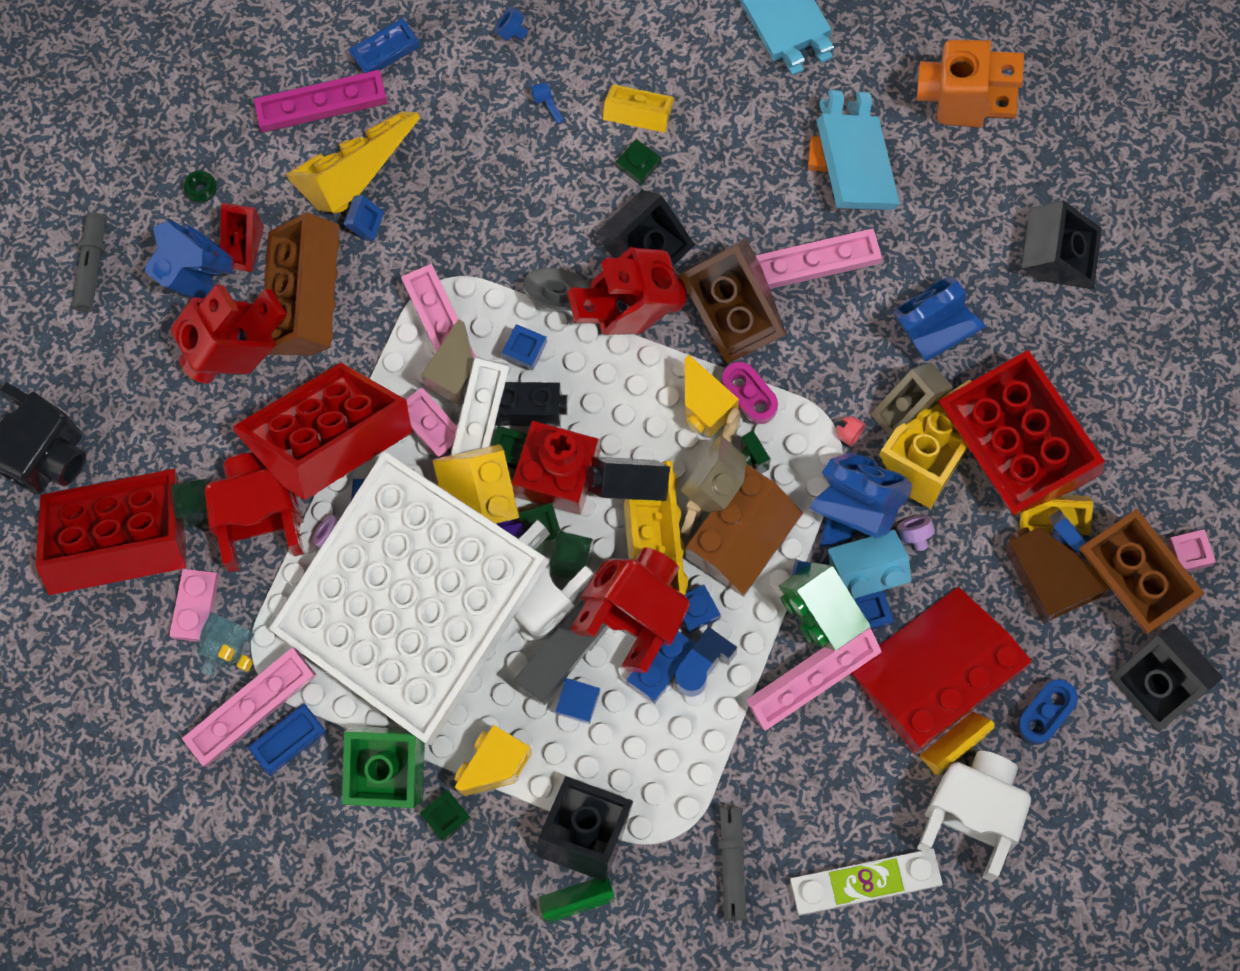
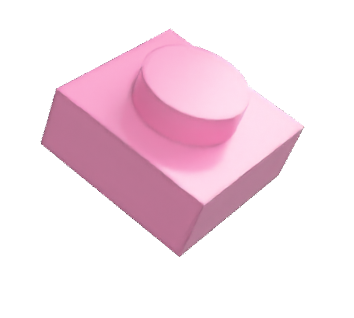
[1168,529,1216,572]

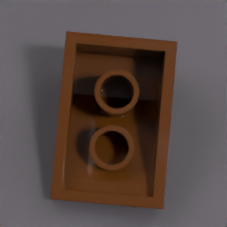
[679,238,787,364]

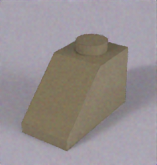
[421,319,474,406]
[871,362,954,436]
[681,435,747,512]

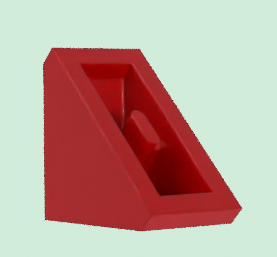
[220,203,264,272]

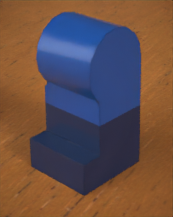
[676,626,737,697]

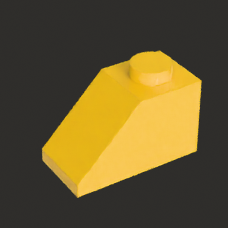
[684,355,739,439]

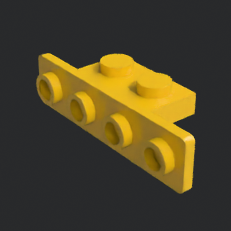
[623,460,688,596]

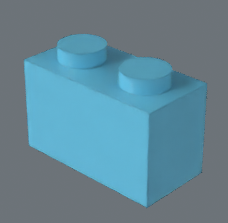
[828,530,911,599]

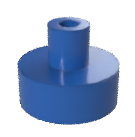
[494,7,528,41]

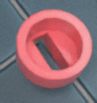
[836,416,866,447]

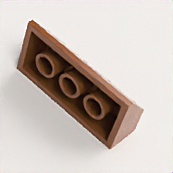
[264,212,340,356]

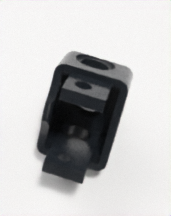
[0,382,86,494]

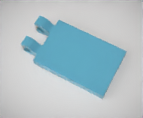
[740,0,834,76]
[816,90,900,210]

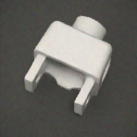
[501,520,594,642]
[917,751,1031,882]

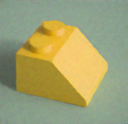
[433,444,519,524]

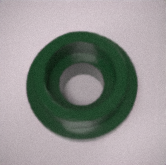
[184,170,217,203]

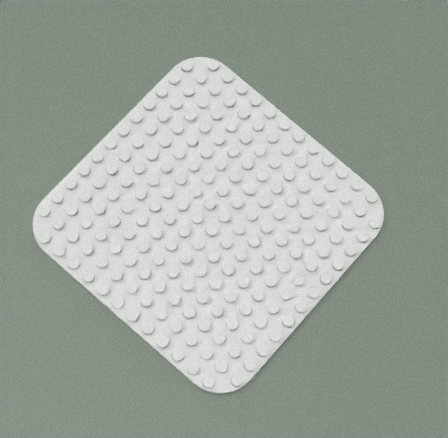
[251,276,843,845]

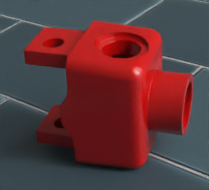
[567,247,686,335]
[171,284,287,384]
[205,453,305,573]
[570,547,690,673]

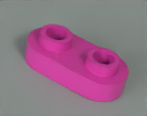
[722,362,778,424]

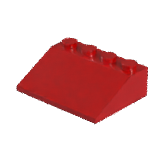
[938,350,1105,516]
[233,362,412,500]
[35,468,186,595]
[850,587,1032,754]

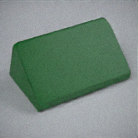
[539,876,616,923]

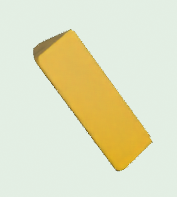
[603,84,675,133]
[1019,495,1094,536]
[920,712,995,776]

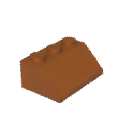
[686,464,803,597]
[1079,509,1205,635]

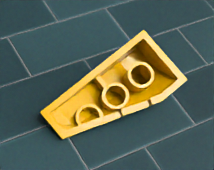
[286,111,420,214]
[879,380,972,509]

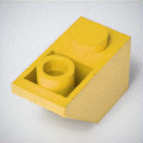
[454,725,533,797]

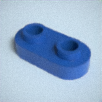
[1018,679,1078,745]

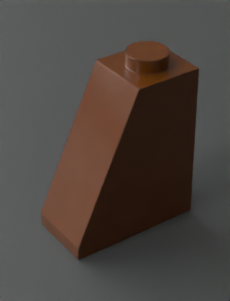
[1004,527,1111,624]

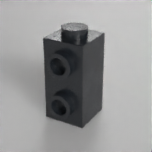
[494,382,568,427]
[586,456,670,501]

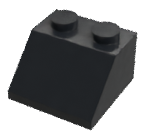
[595,190,695,266]
[1021,200,1102,289]
[1110,623,1223,732]
[537,776,633,882]

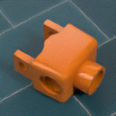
[917,40,1024,128]

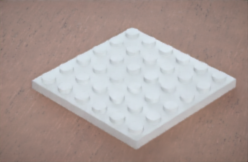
[269,451,550,745]

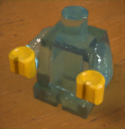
[197,612,254,677]

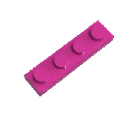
[254,70,388,133]

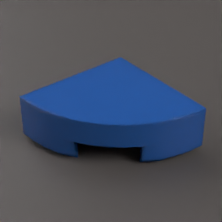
[820,517,857,547]

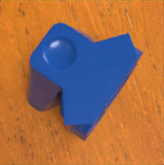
[145,219,234,298]
[892,275,987,362]
[809,452,912,538]

